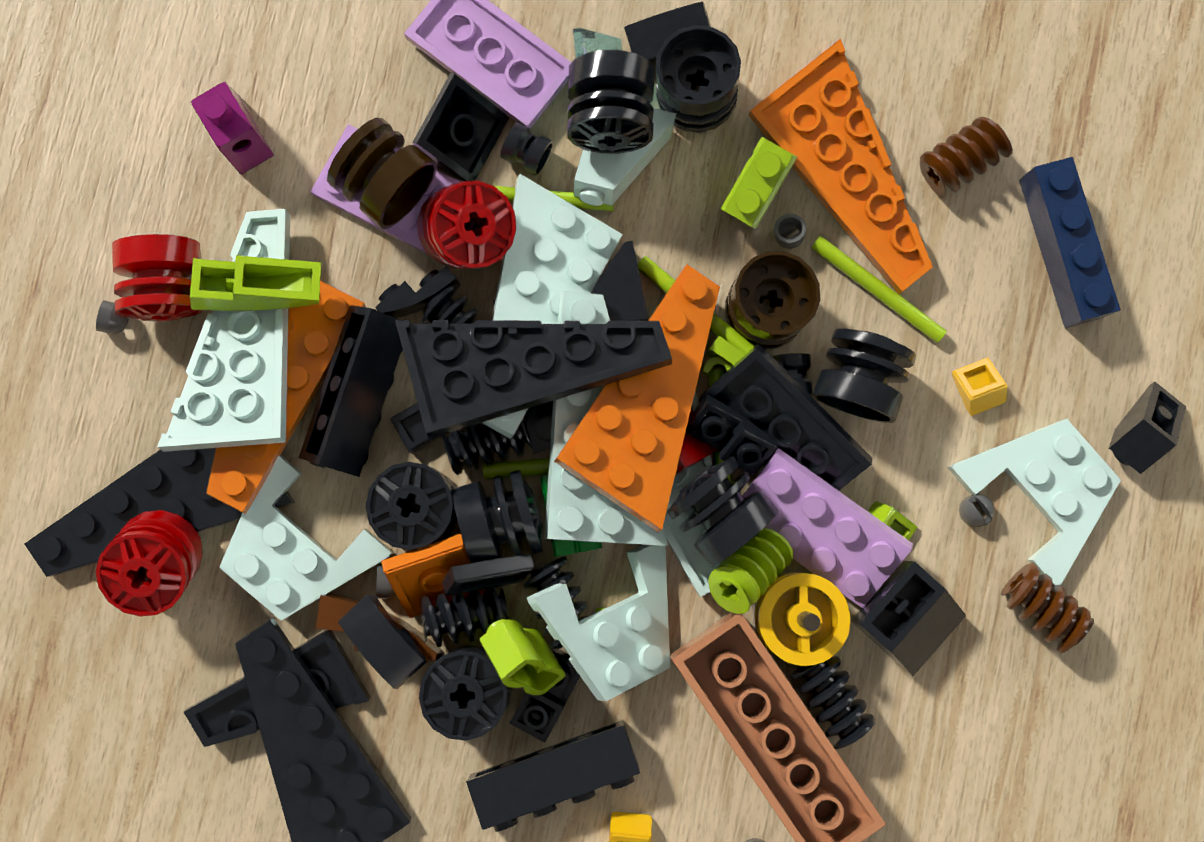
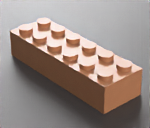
[670,612,886,842]

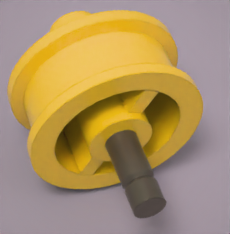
[754,572,850,666]

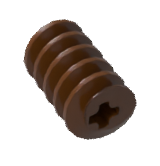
[919,117,1013,197]
[1001,563,1094,654]

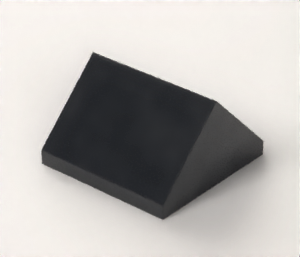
[412,73,510,182]

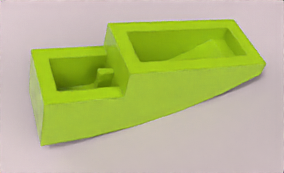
[190,255,321,311]

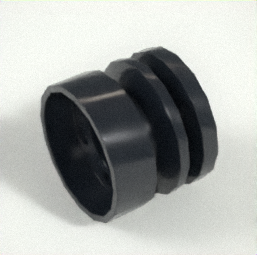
[656,25,741,133]
[567,50,654,154]
[812,328,917,423]
[667,456,779,567]
[365,462,458,550]
[452,469,543,563]
[419,645,512,741]

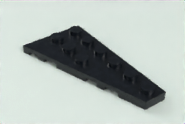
[395,320,672,438]

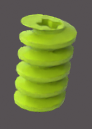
[708,528,794,614]

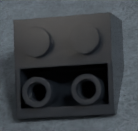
[851,561,966,676]

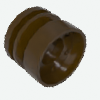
[327,118,437,229]
[725,251,821,349]

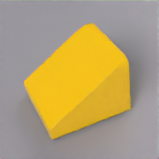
[952,357,1008,416]
[609,811,652,842]

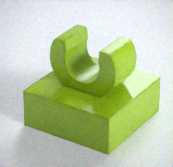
[703,336,746,376]

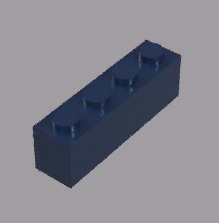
[1019,157,1121,329]

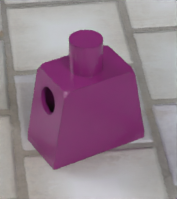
[191,81,274,175]

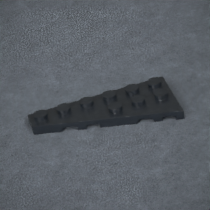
[24,448,295,577]
[235,618,411,842]

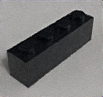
[298,305,403,477]
[466,720,640,832]

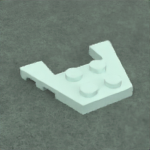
[948,419,1121,586]
[219,455,393,620]
[527,545,670,701]

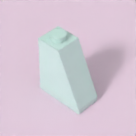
[574,108,676,206]

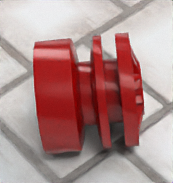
[417,181,517,268]
[112,234,203,322]
[95,510,203,617]

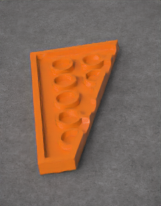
[748,38,933,294]
[554,264,720,532]
[206,281,366,514]

